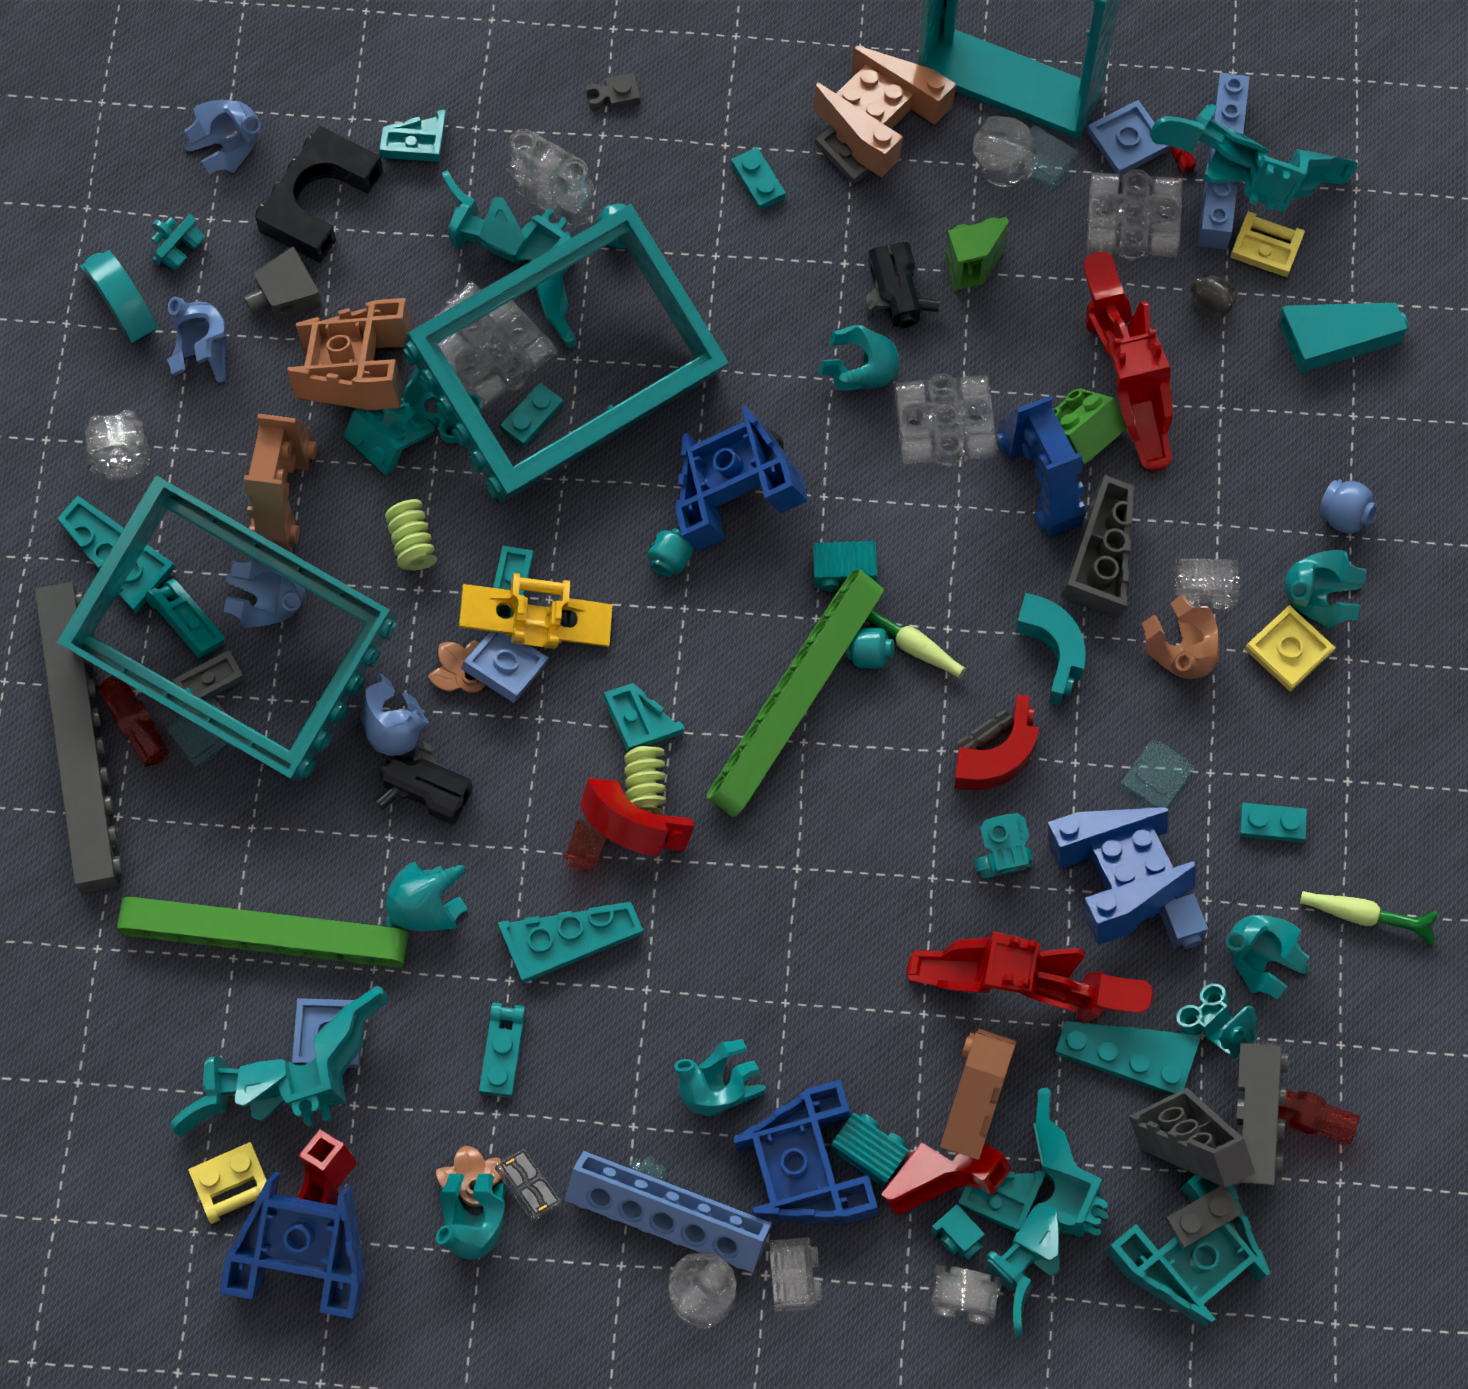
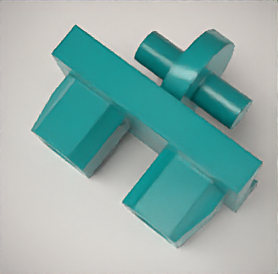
[151,214,205,271]

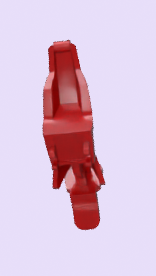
[1083,251,1173,472]
[906,931,1154,1023]

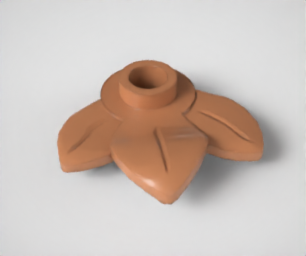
[428,640,486,693]
[436,1146,503,1207]

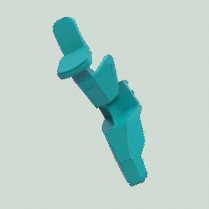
[1150,104,1358,213]
[442,170,577,348]
[170,986,388,1136]
[985,1088,1108,1338]

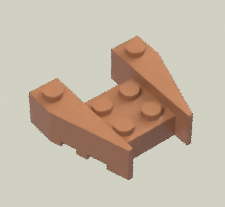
[813,46,956,178]
[287,298,413,410]
[244,413,317,553]
[940,1028,1017,1160]

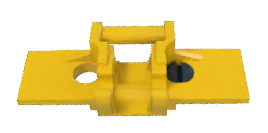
[459,573,613,649]

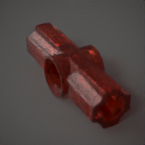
[98,675,169,767]
[1279,1089,1360,1144]

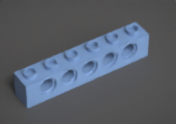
[1197,73,1250,250]
[564,1151,772,1273]

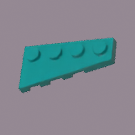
[58,495,175,614]
[498,902,644,984]
[1054,1021,1202,1096]

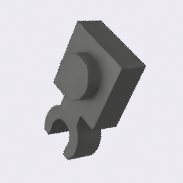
[586,72,640,110]

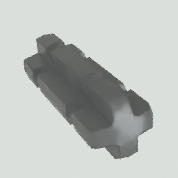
[957,710,1014,749]

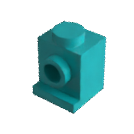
[930,1204,985,1261]

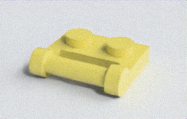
[1230,211,1305,277]
[188,1142,267,1224]

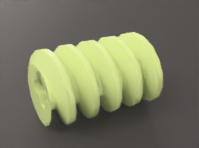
[385,499,437,571]
[624,746,666,815]

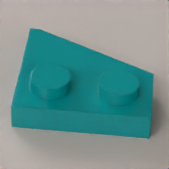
[379,110,447,162]
[603,683,685,753]
[958,1171,1045,1233]

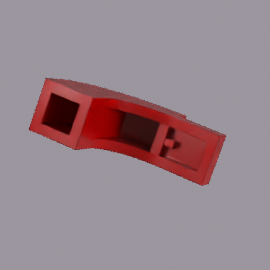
[954,694,1039,790]
[580,778,695,856]

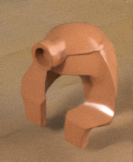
[1141,595,1220,679]

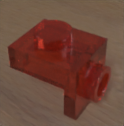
[563,819,607,872]

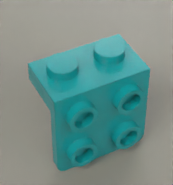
[343,397,435,475]

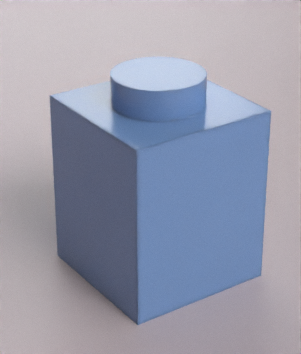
[1160,893,1208,949]

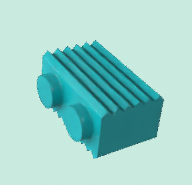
[812,540,878,592]
[830,1113,909,1188]

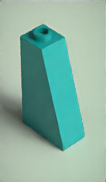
[1277,303,1408,373]

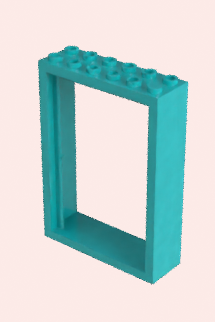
[917,0,1120,140]
[402,204,729,503]
[57,475,398,782]

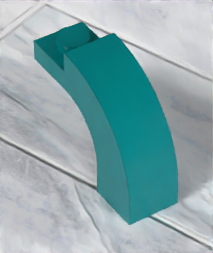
[79,250,159,343]
[1015,593,1086,706]

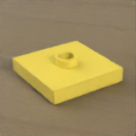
[1245,605,1336,692]

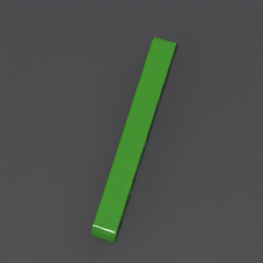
[707,568,884,817]
[116,897,409,968]

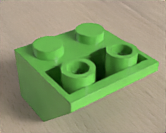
[944,217,1008,291]
[1052,388,1127,464]

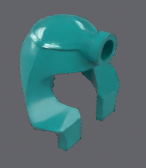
[818,325,900,391]
[1284,550,1367,628]
[385,861,468,931]
[1226,914,1310,999]
[674,1039,766,1116]
[435,1174,507,1260]

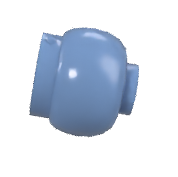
[1319,479,1377,534]

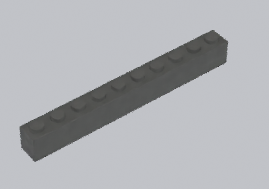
[35,581,123,894]

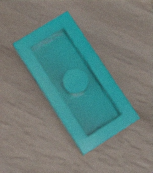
[731,147,786,211]
[500,383,564,448]
[1239,803,1307,843]

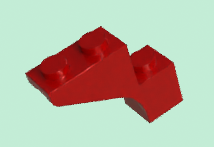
[298,1130,357,1206]
[881,1143,1012,1214]

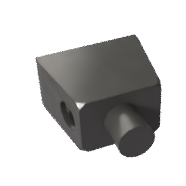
[244,247,322,320]

